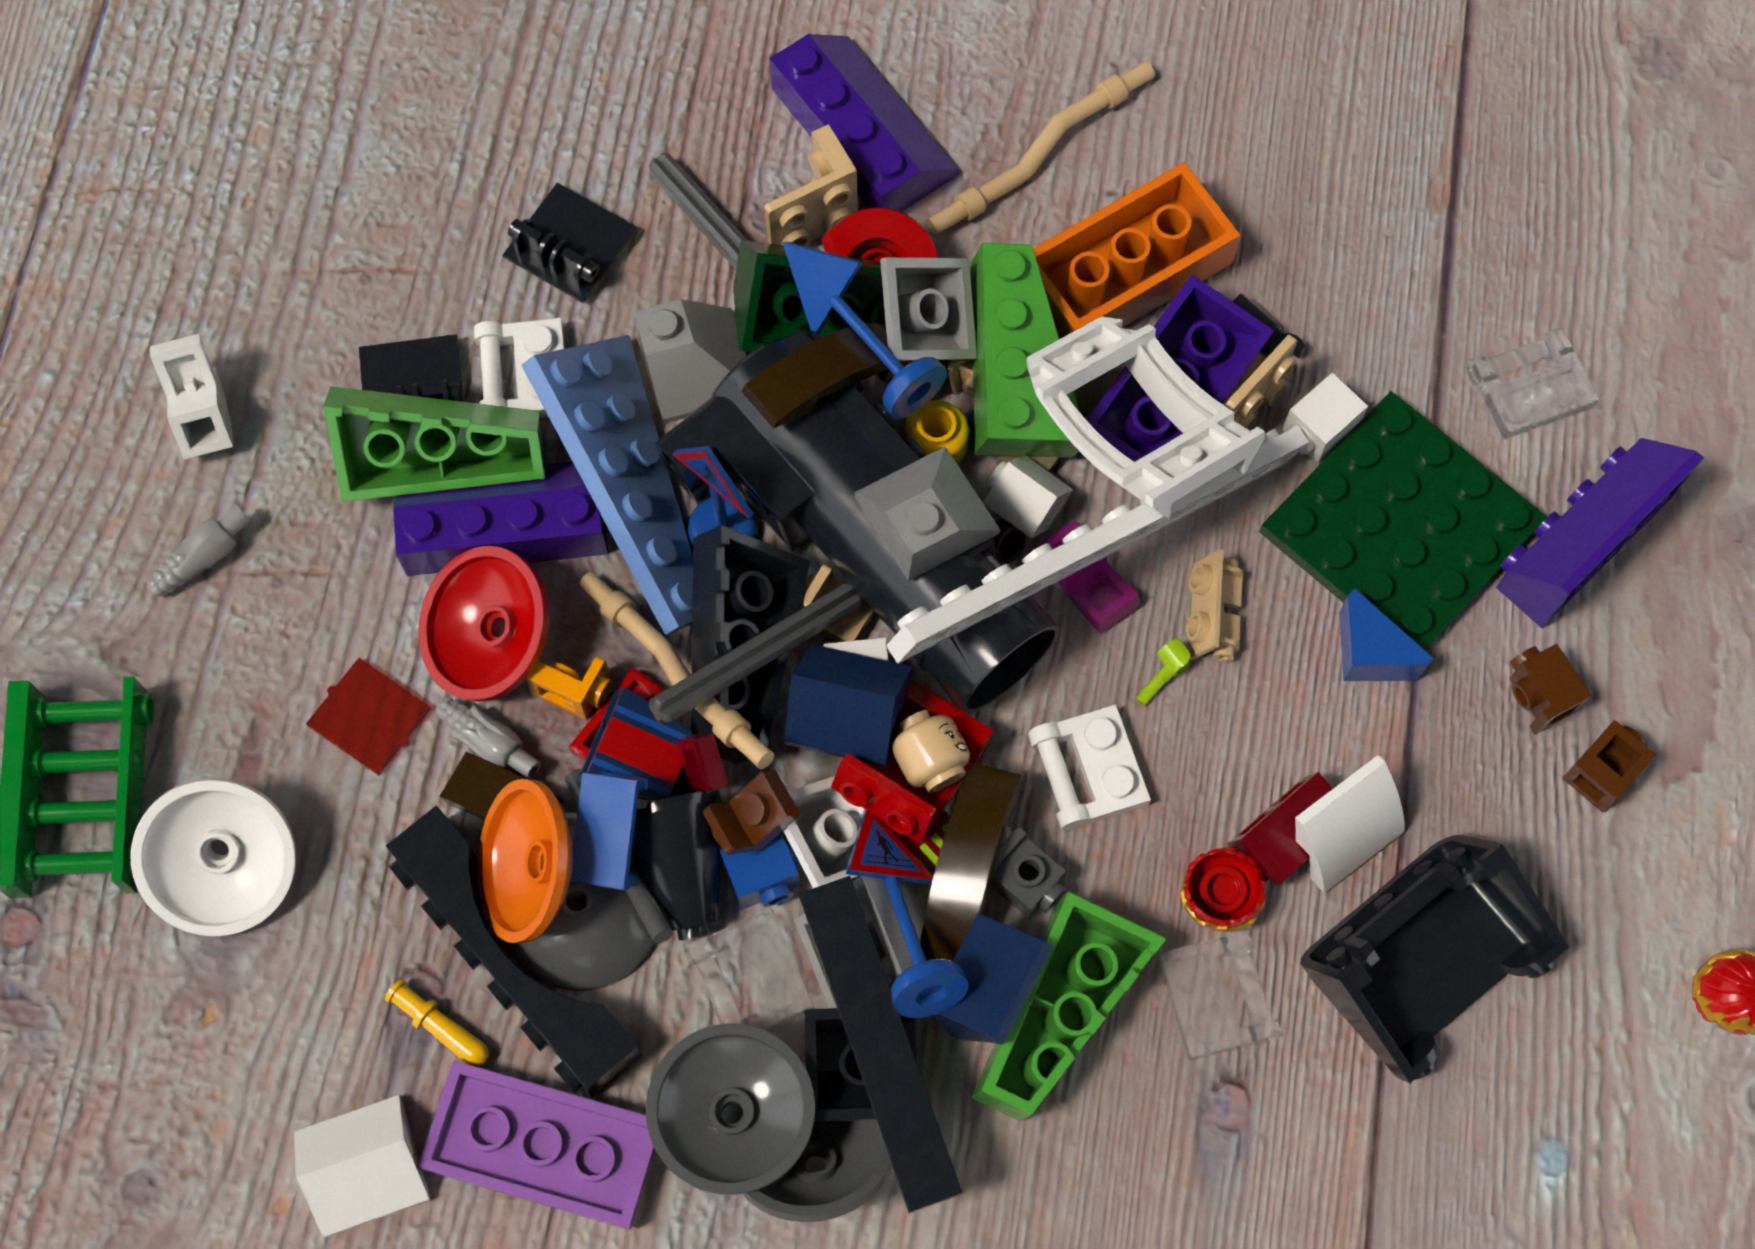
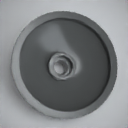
[508,855,655,991]
[646,1023,815,1195]
[738,1114,893,1222]

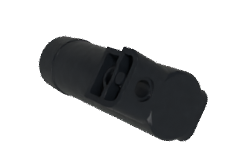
[655,328,1060,713]

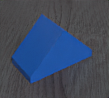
[1339,589,1433,681]

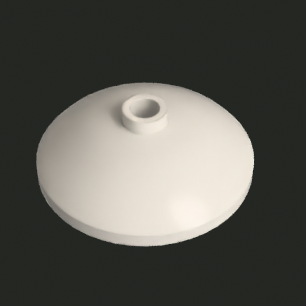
[130,778,296,936]

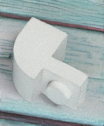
[150,333,233,460]

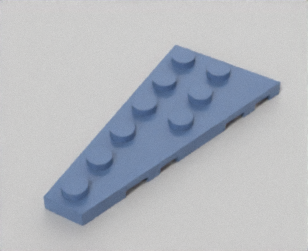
[521,335,693,635]

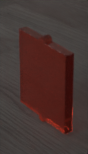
[306,658,431,776]

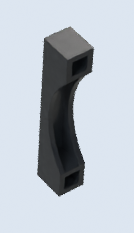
[386,805,643,1098]

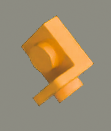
[526,656,613,720]

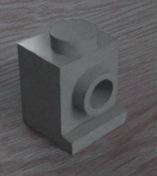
[991,826,1066,919]

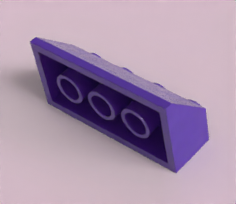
[769,34,959,212]
[1087,274,1274,462]
[1496,438,1704,628]
[393,461,608,576]

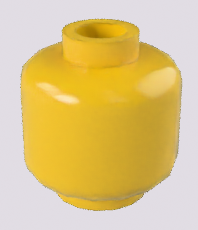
[903,400,969,465]

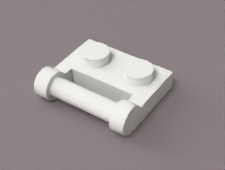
[474,318,565,418]
[1027,704,1151,831]

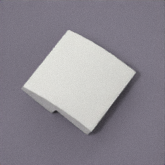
[1295,755,1405,893]

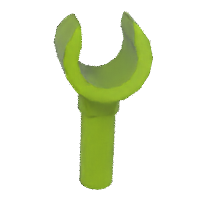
[1135,638,1191,706]

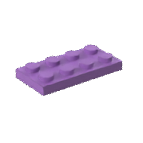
[417,1060,655,1231]

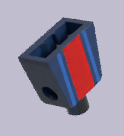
[575,687,703,802]

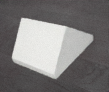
[783,776,864,888]
[294,1095,431,1238]

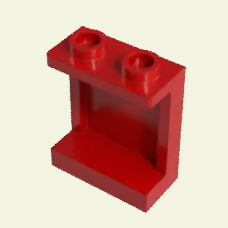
[831,680,993,844]

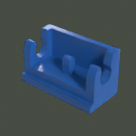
[571,771,648,890]

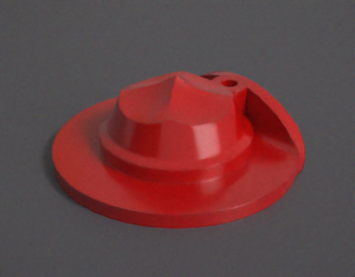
[822,207,938,262]

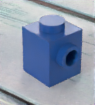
[719,832,802,910]

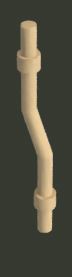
[926,61,1155,236]
[580,572,774,769]

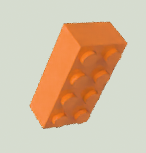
[1033,162,1241,339]

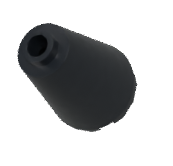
[631,790,722,941]

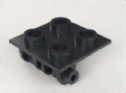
[502,182,637,303]
[359,334,464,402]

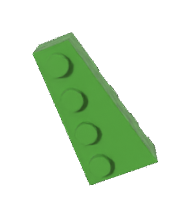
[970,242,1080,458]
[323,386,547,502]
[971,892,1167,1121]

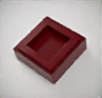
[677,733,728,791]

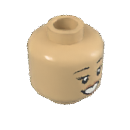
[891,710,970,793]

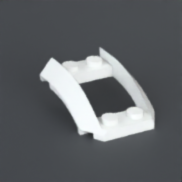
[1027,316,1265,520]

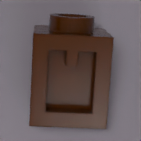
[703,770,801,855]

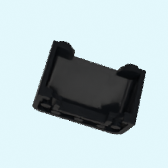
[1300,835,1570,1083]

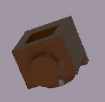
[1510,644,1592,735]
[1562,720,1656,813]

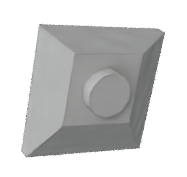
[880,257,977,362]
[633,299,746,424]
[854,447,1000,581]
[794,876,925,1008]

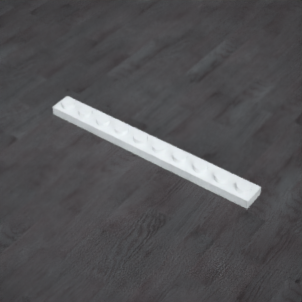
[886,426,1309,664]

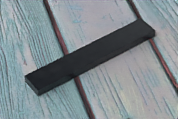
[798,876,962,1214]

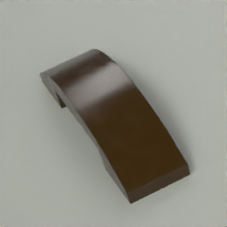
[741,323,913,429]
[920,763,1024,961]

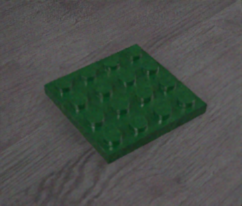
[1259,391,1547,651]

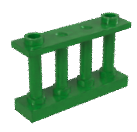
[0,676,155,898]

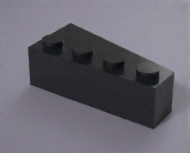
[691,525,810,764]

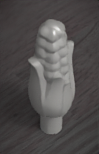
[147,505,251,597]
[437,697,541,779]

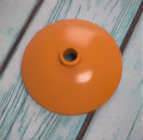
[477,779,574,943]

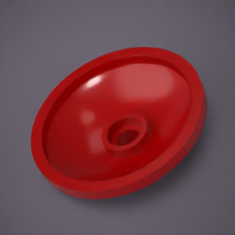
[418,546,550,701]

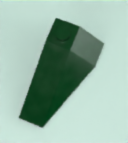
[733,240,886,352]

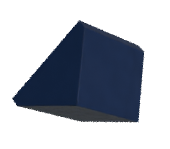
[784,644,913,768]
[933,913,1053,1044]

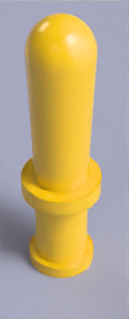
[385,978,489,1067]

